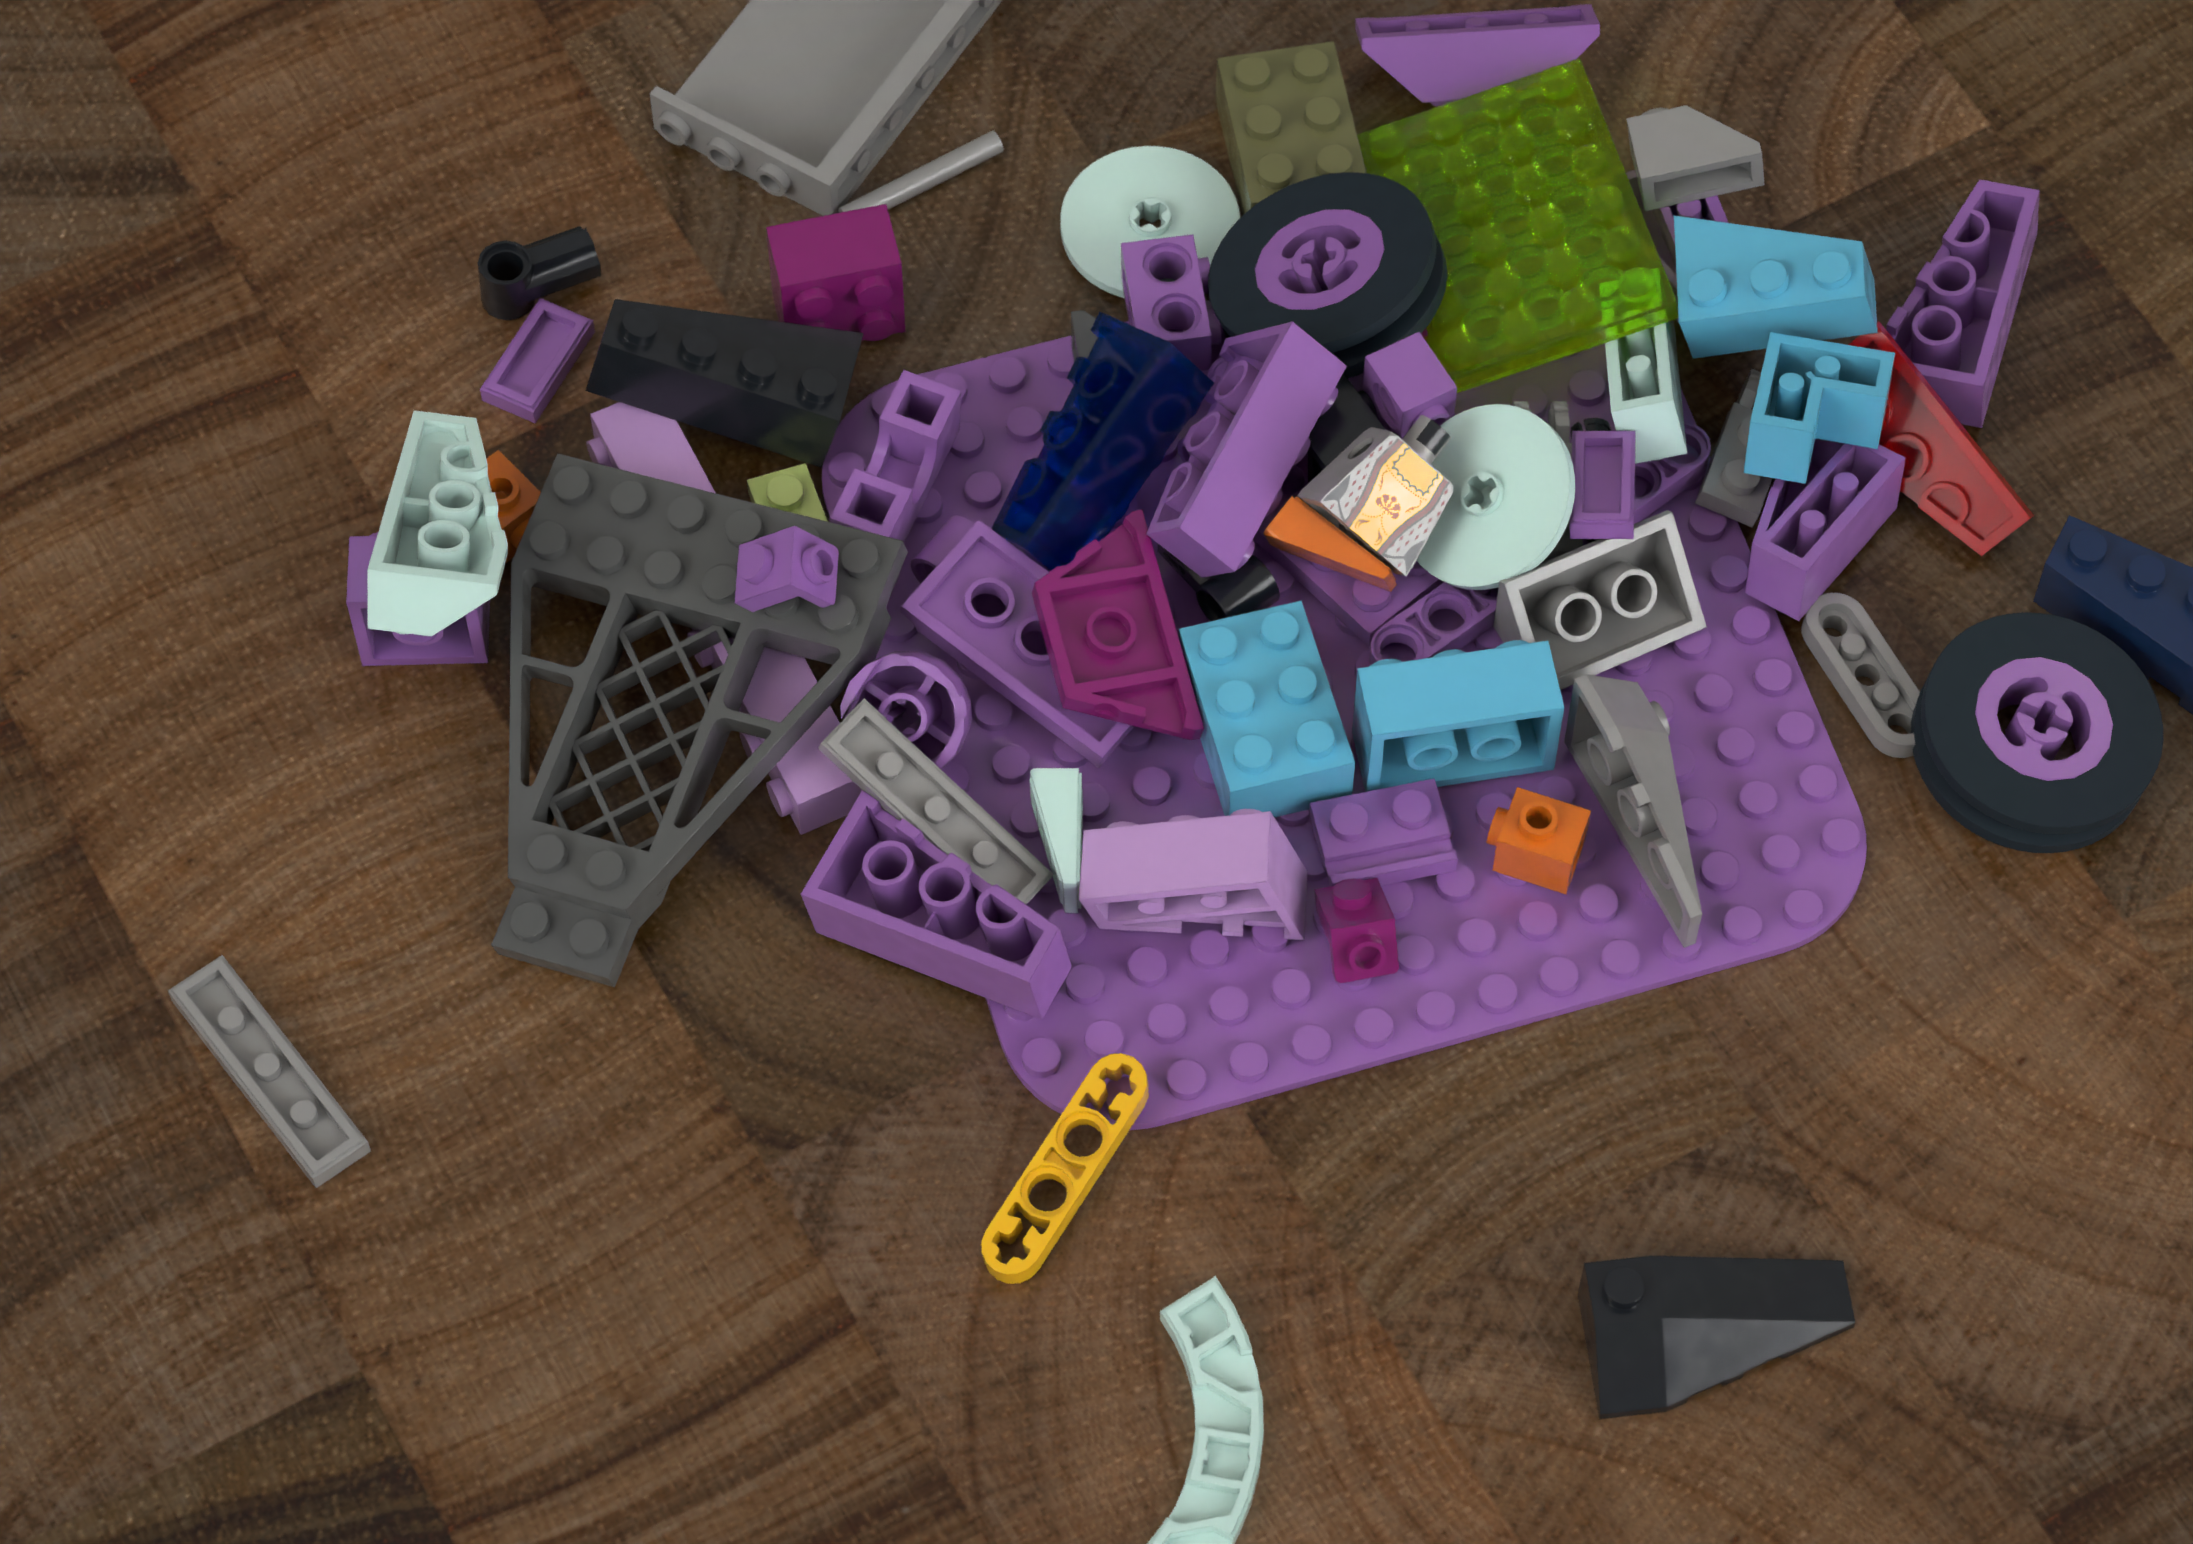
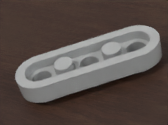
[1801,593,1920,758]

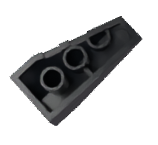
[1577,1256,1855,1419]

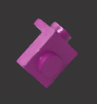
[1314,878,1399,983]

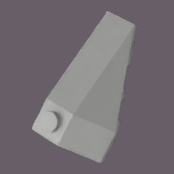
[1564,674,1702,948]

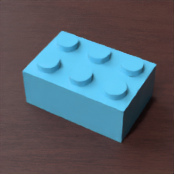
[1178,600,1355,818]
[1352,640,1564,792]

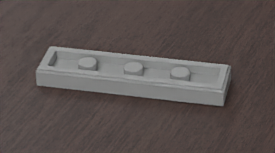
[818,698,1054,905]
[168,955,371,1188]

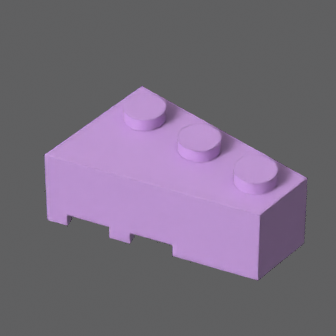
[1079,809,1308,940]

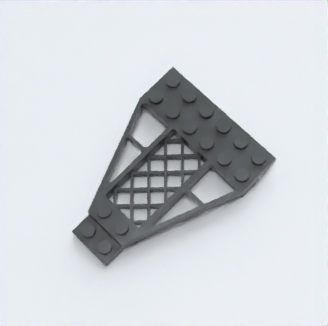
[491,453,908,987]

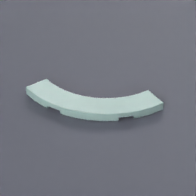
[1147,1276,1264,1544]

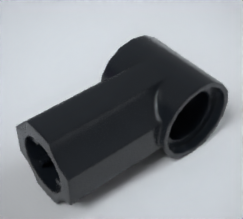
[478,226,601,320]
[1157,543,1280,622]

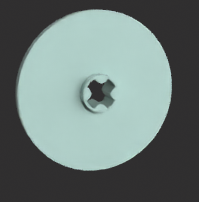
[1060,146,1240,298]
[1417,404,1575,590]

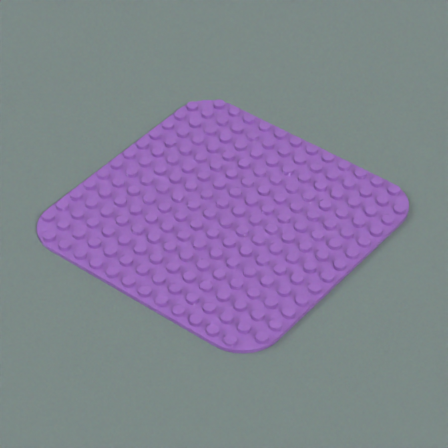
[822,224,1867,1130]

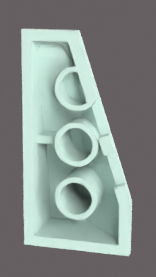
[367,410,508,637]

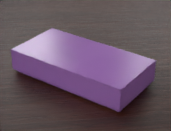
[480,298,595,423]
[1569,431,1636,539]

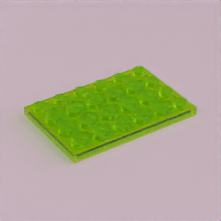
[1357,58,1678,393]

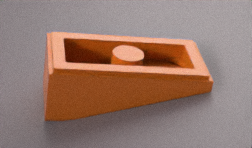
[1263,496,1397,592]

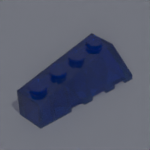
[991,312,1214,572]

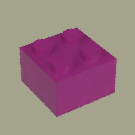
[766,204,906,341]

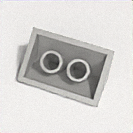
[1493,510,1707,690]

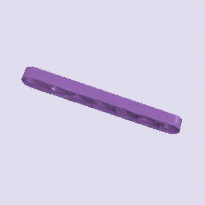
[1369,422,1711,665]

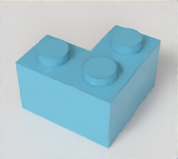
[1743,332,1895,484]

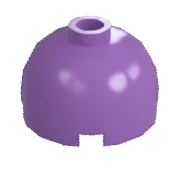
[840,651,972,769]

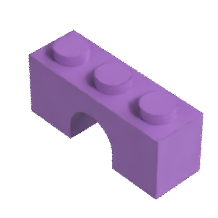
[829,370,961,542]

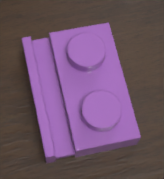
[1309,778,1458,886]

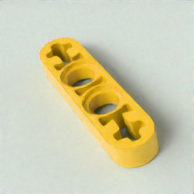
[981,1053,1149,1284]

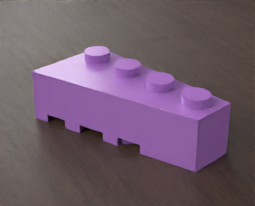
[1886,179,2039,428]
[801,790,1072,1020]

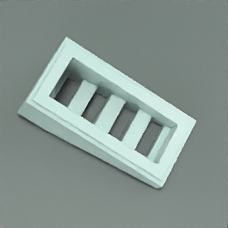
[1029,768,1083,913]

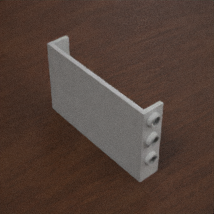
[650,0,1002,216]

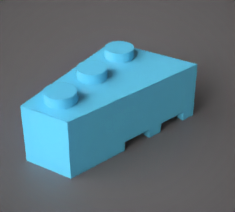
[1674,215,1878,359]

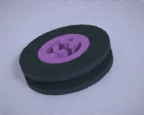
[1208,172,1447,378]
[1911,612,2163,853]

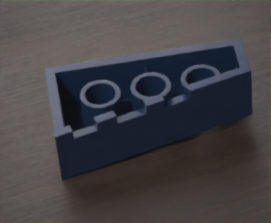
[2033,515,2193,715]

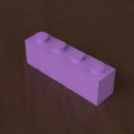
[1147,322,1347,577]

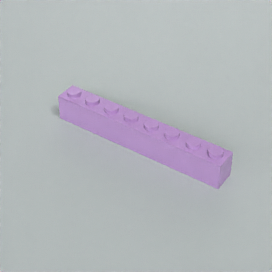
[586,402,862,835]

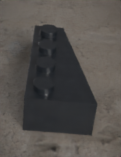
[585,299,863,468]

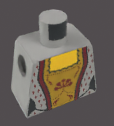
[1297,415,1454,576]

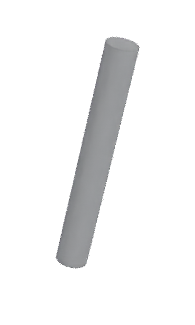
[838,130,1004,213]

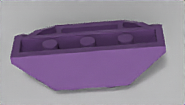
[1355,4,1600,108]

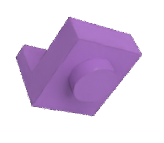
[735,525,839,612]

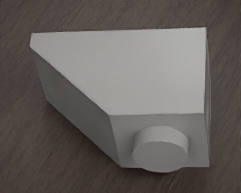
[1626,105,1765,211]

